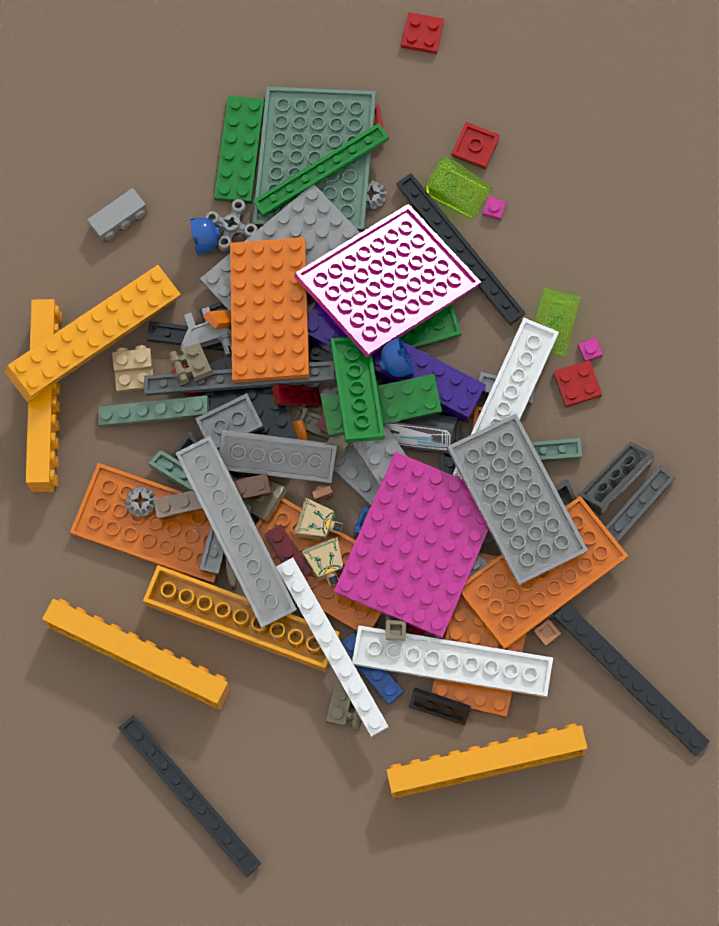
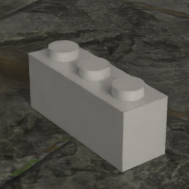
[87,188,148,243]

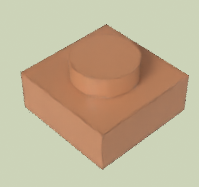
[312,485,333,503]
[533,619,561,647]

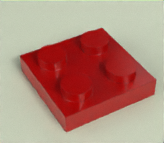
[401,12,444,54]
[451,122,500,169]
[553,360,602,408]

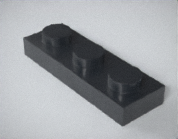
[409,688,471,725]

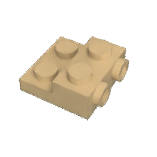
[112,345,154,393]

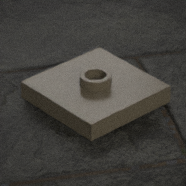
[243,474,287,522]

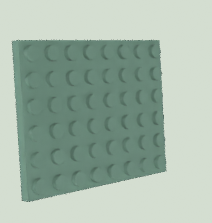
[253,87,377,232]

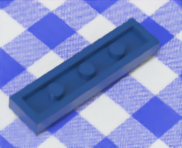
[341,632,404,705]

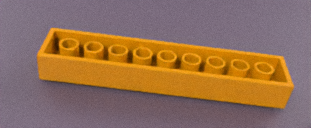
[4,265,181,402]
[26,299,63,493]
[143,565,340,673]
[42,598,231,710]
[386,724,588,799]

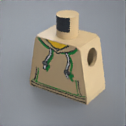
[295,498,343,541]
[302,537,344,587]

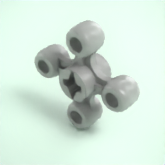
[205,199,258,252]

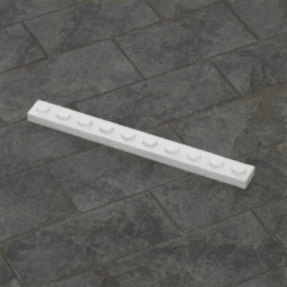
[276,558,389,737]

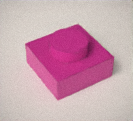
[483,196,506,221]
[578,337,603,361]

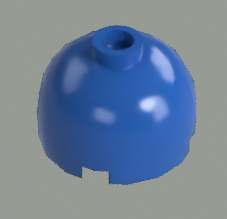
[190,217,221,255]
[379,338,414,377]

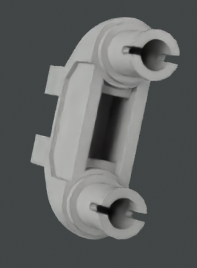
[180,307,232,357]

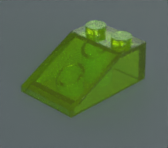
[425,155,492,218]
[535,287,581,356]

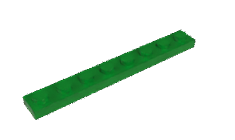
[253,123,389,217]

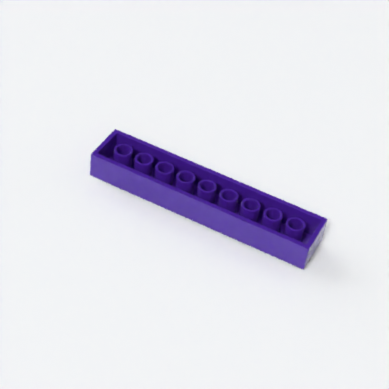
[308,302,486,423]

